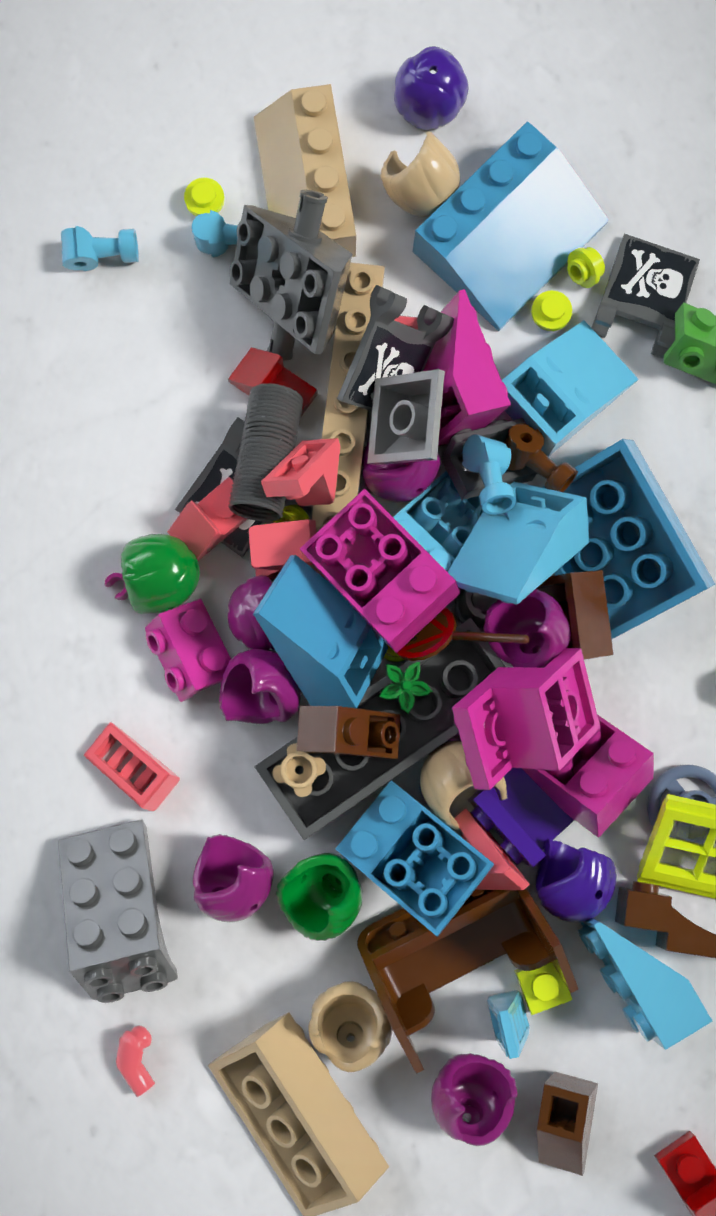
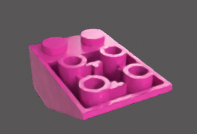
[423,289,511,446]
[300,488,460,653]
[522,714,654,838]

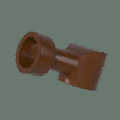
[504,424,578,492]

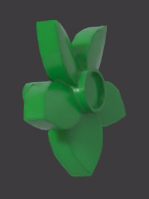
[379,662,433,714]

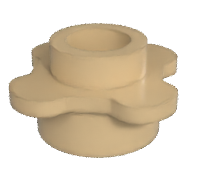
[273,743,326,797]

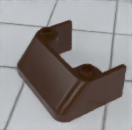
[357,889,579,1074]

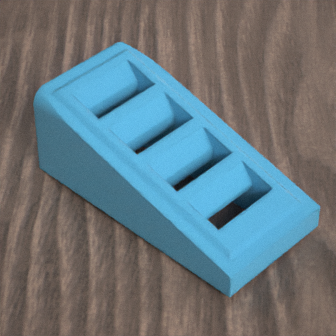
[487,990,530,1059]

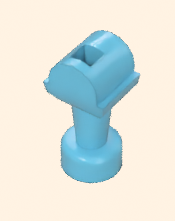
[192,210,238,257]
[61,226,139,271]
[462,434,516,515]

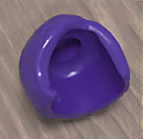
[394,46,469,130]
[535,839,617,922]

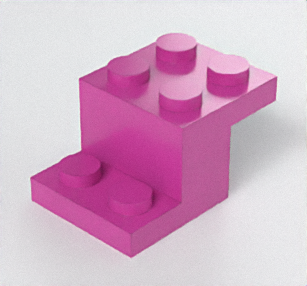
[452,648,600,790]

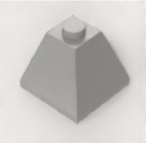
[367,369,445,465]

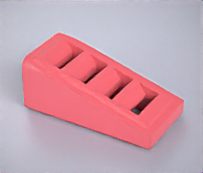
[83,722,180,811]

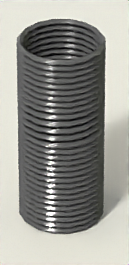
[228,383,303,522]

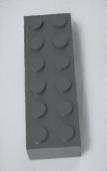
[254,618,506,840]

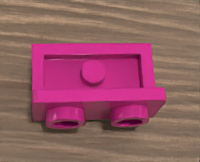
[145,598,231,702]

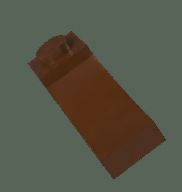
[615,881,716,958]

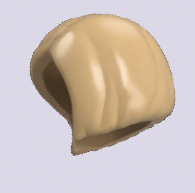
[381,131,460,217]
[420,741,507,830]
[309,981,392,1072]

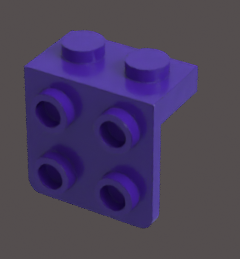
[467,768,574,867]

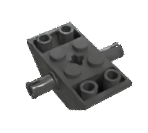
[229,189,352,361]

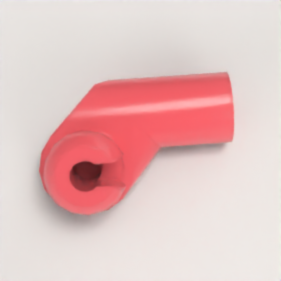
[116,1025,155,1097]

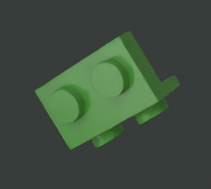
[664,302,716,384]

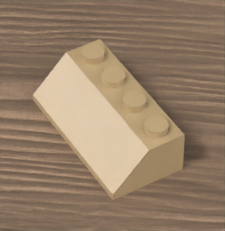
[254,84,356,257]
[208,1012,389,1216]

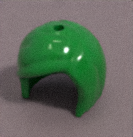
[121,534,200,614]
[275,853,363,941]

